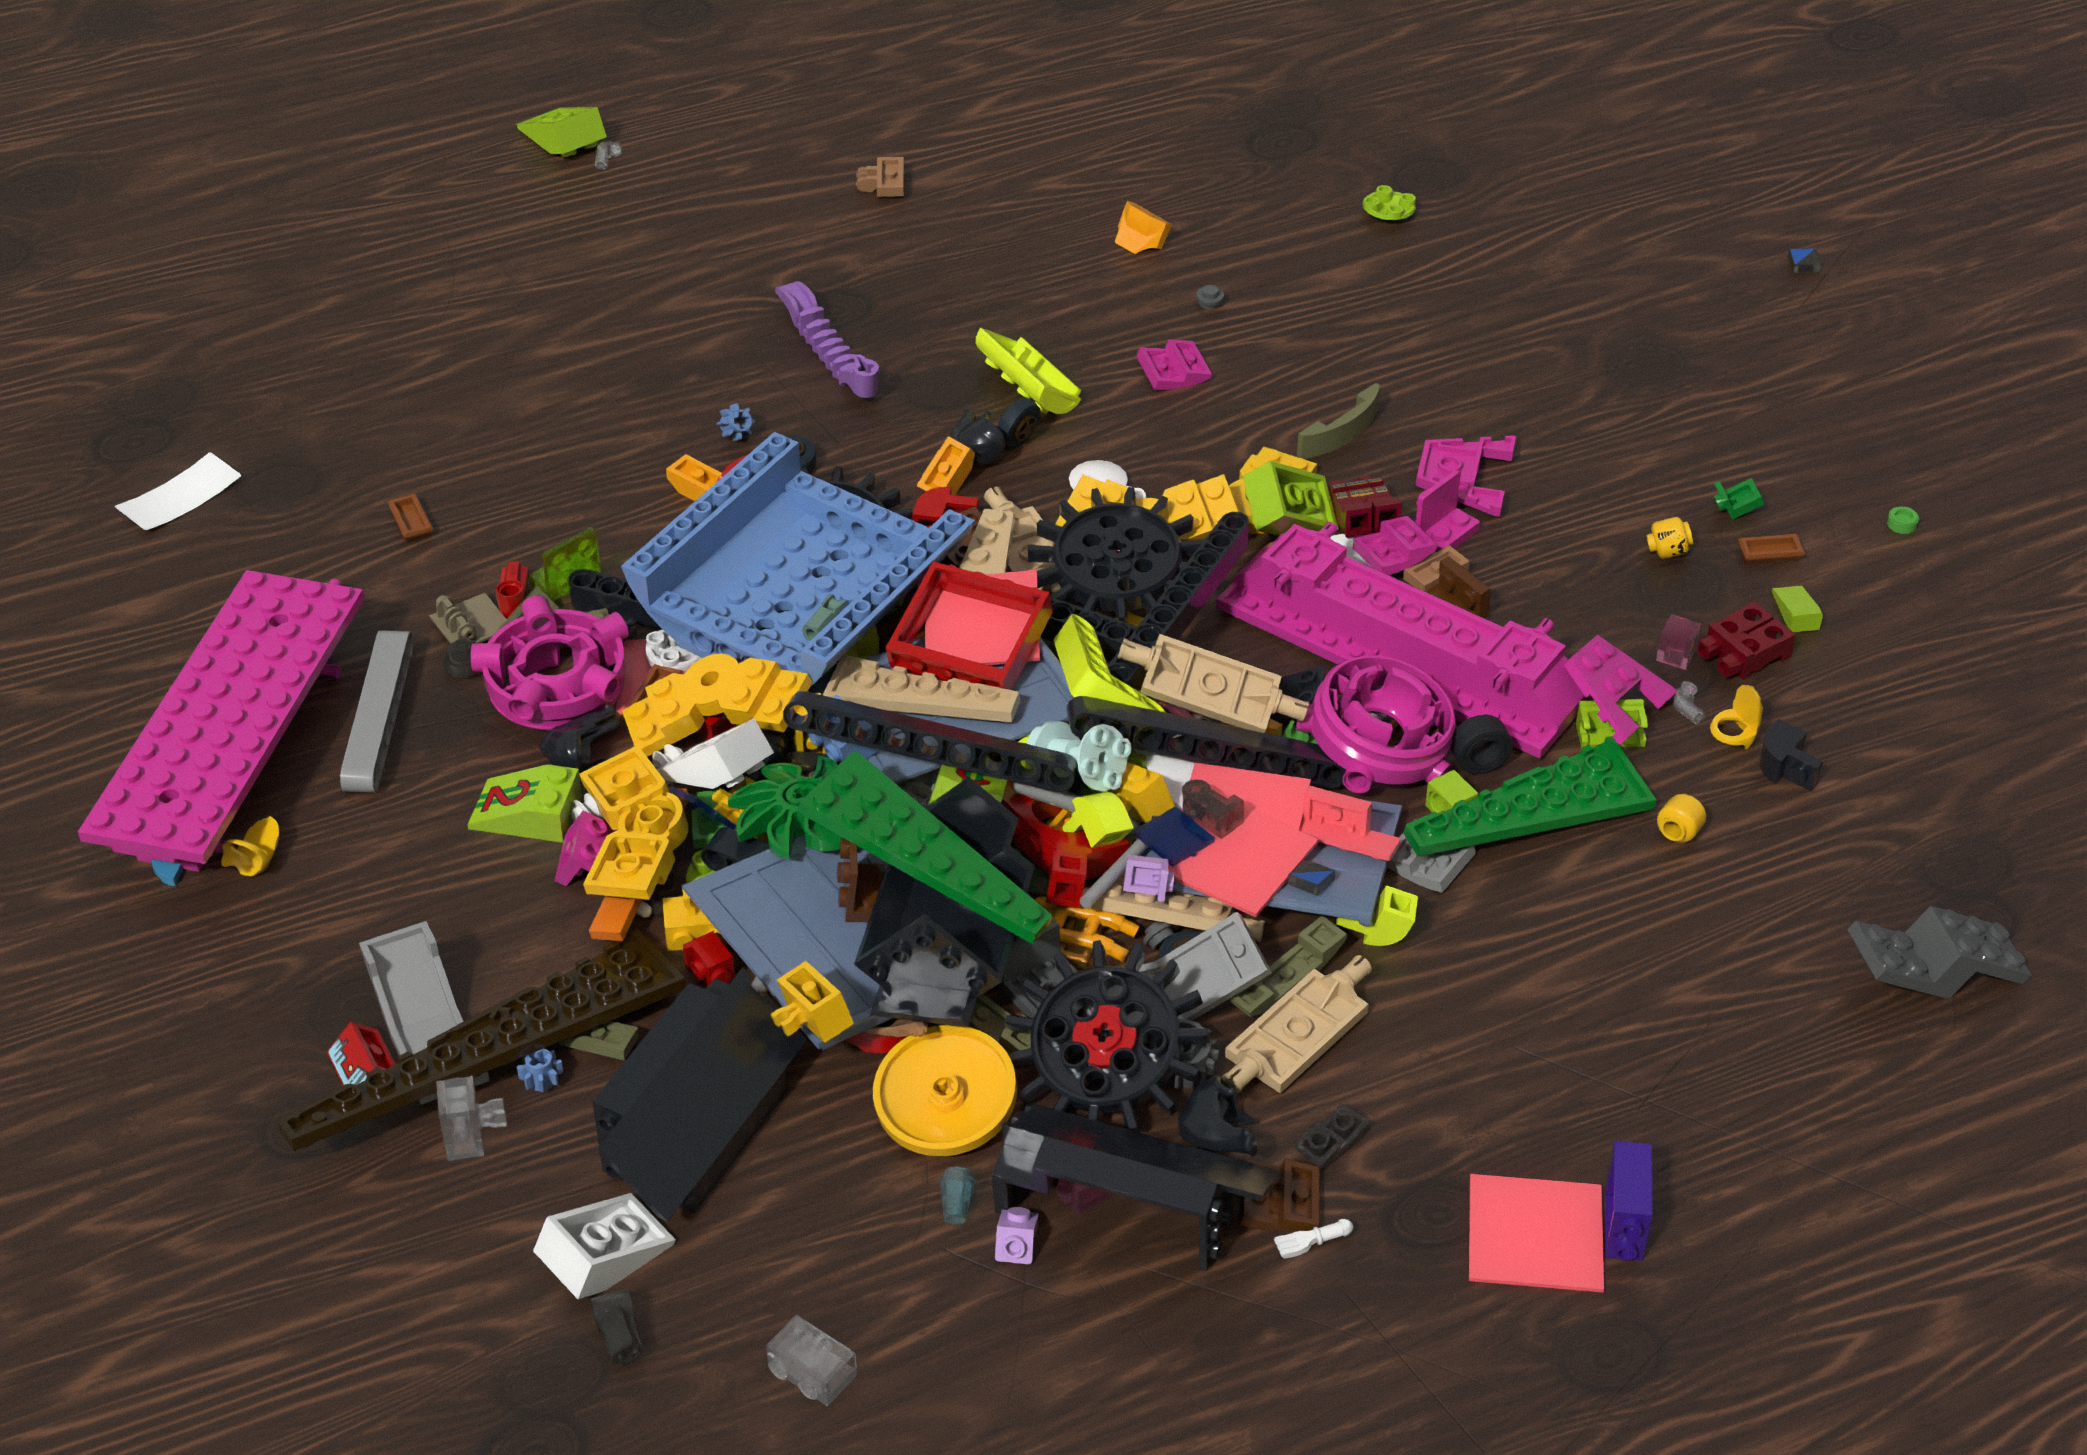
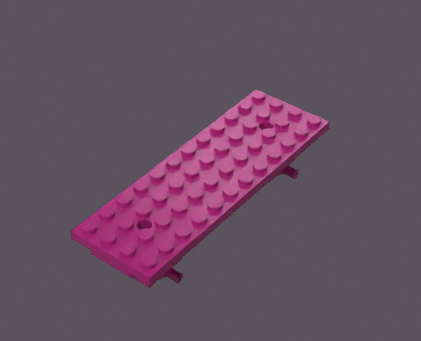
[1216,522,1592,759]
[78,570,365,872]

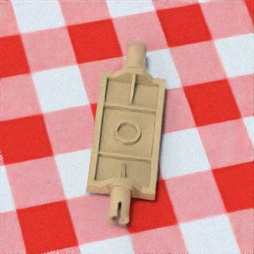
[984,487,1079,606]
[1117,634,1309,733]
[1080,872,1265,942]
[1222,955,1372,1094]

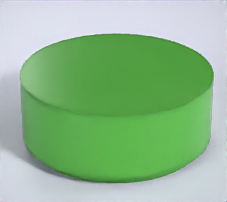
[1887,507,1919,534]

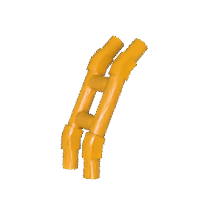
[1034,896,1139,962]

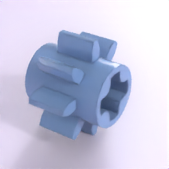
[716,403,755,441]
[517,1048,563,1092]

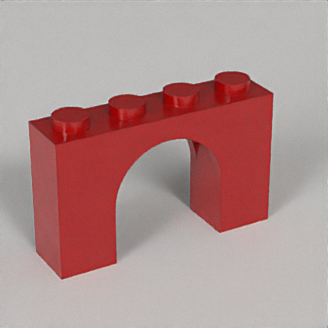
[1001,780,1130,880]

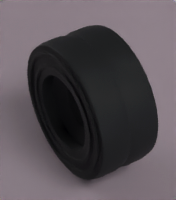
[1450,714,1513,774]

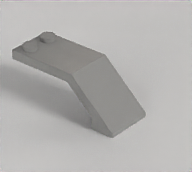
[1081,912,1272,1042]
[359,921,489,1104]

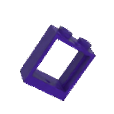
[1605,1141,1652,1261]

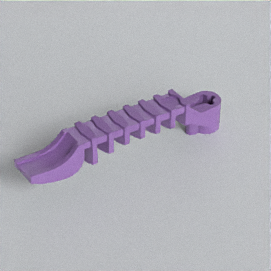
[775,281,879,398]

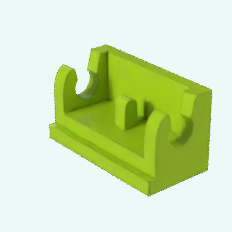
[1576,699,1648,749]

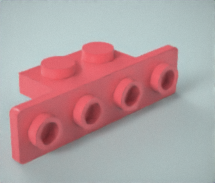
[1299,786,1401,861]

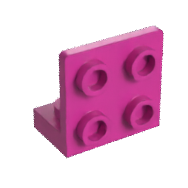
[1415,469,1480,552]
[554,810,617,886]

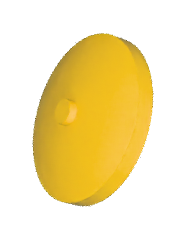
[873,1025,1017,1156]

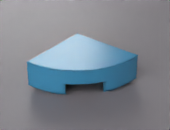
[151,859,184,886]

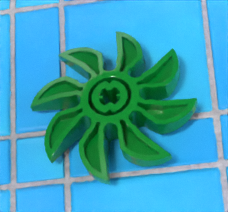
[728,755,843,859]

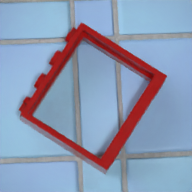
[885,561,1053,690]

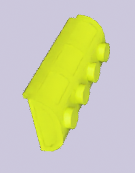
[976,328,1081,414]

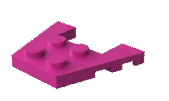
[1416,435,1516,517]
[1564,635,1677,745]

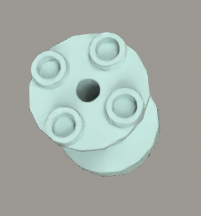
[1025,721,1131,791]

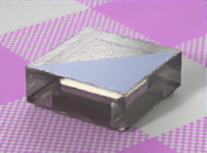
[1788,248,1822,273]
[1288,859,1335,895]

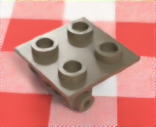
[429,593,506,653]

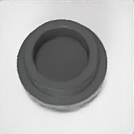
[1196,285,1224,310]
[1143,921,1174,951]

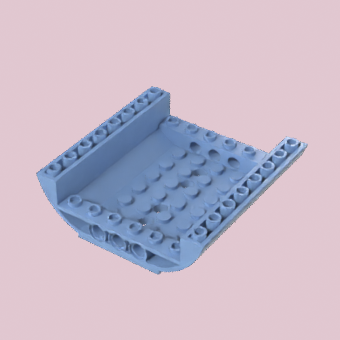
[621,432,975,685]

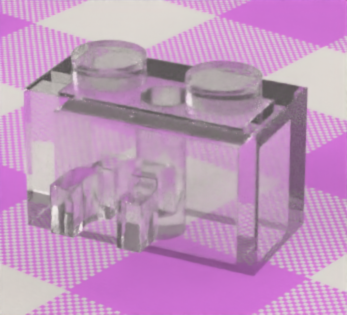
[436,1076,507,1161]
[766,1315,857,1406]

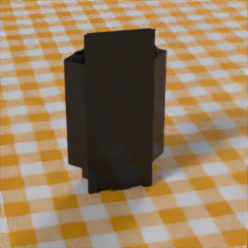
[854,777,1035,1027]
[592,968,807,1222]
[991,1103,1282,1272]

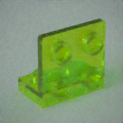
[529,527,601,601]

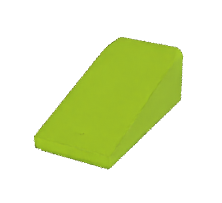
[1772,586,1823,632]

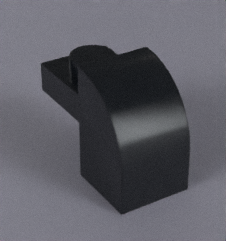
[1760,719,1823,791]

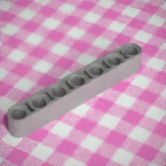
[340,630,413,793]

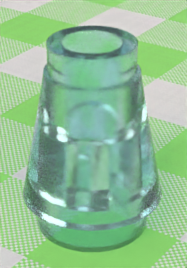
[940,1167,976,1225]

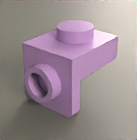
[1123,855,1174,902]
[995,1207,1039,1264]

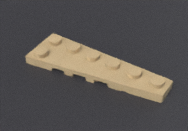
[959,509,1015,574]
[823,655,1020,723]

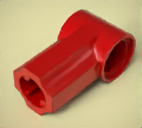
[496,562,529,619]

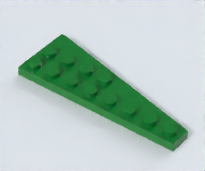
[1404,736,1657,857]
[798,751,1053,944]

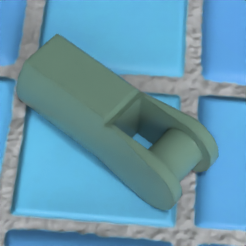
[802,594,849,641]

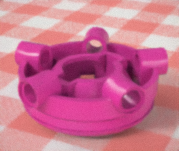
[471,595,629,731]
[1296,655,1456,793]

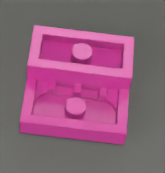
[1136,339,1212,390]
[1353,516,1437,576]

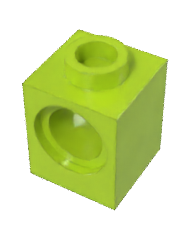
[1425,770,1478,813]

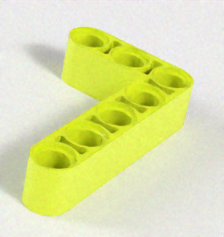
[1053,614,1166,731]

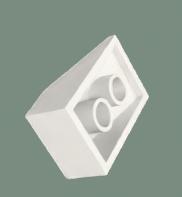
[657,718,774,789]
[533,1193,676,1299]

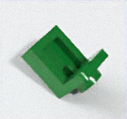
[1714,478,1765,520]

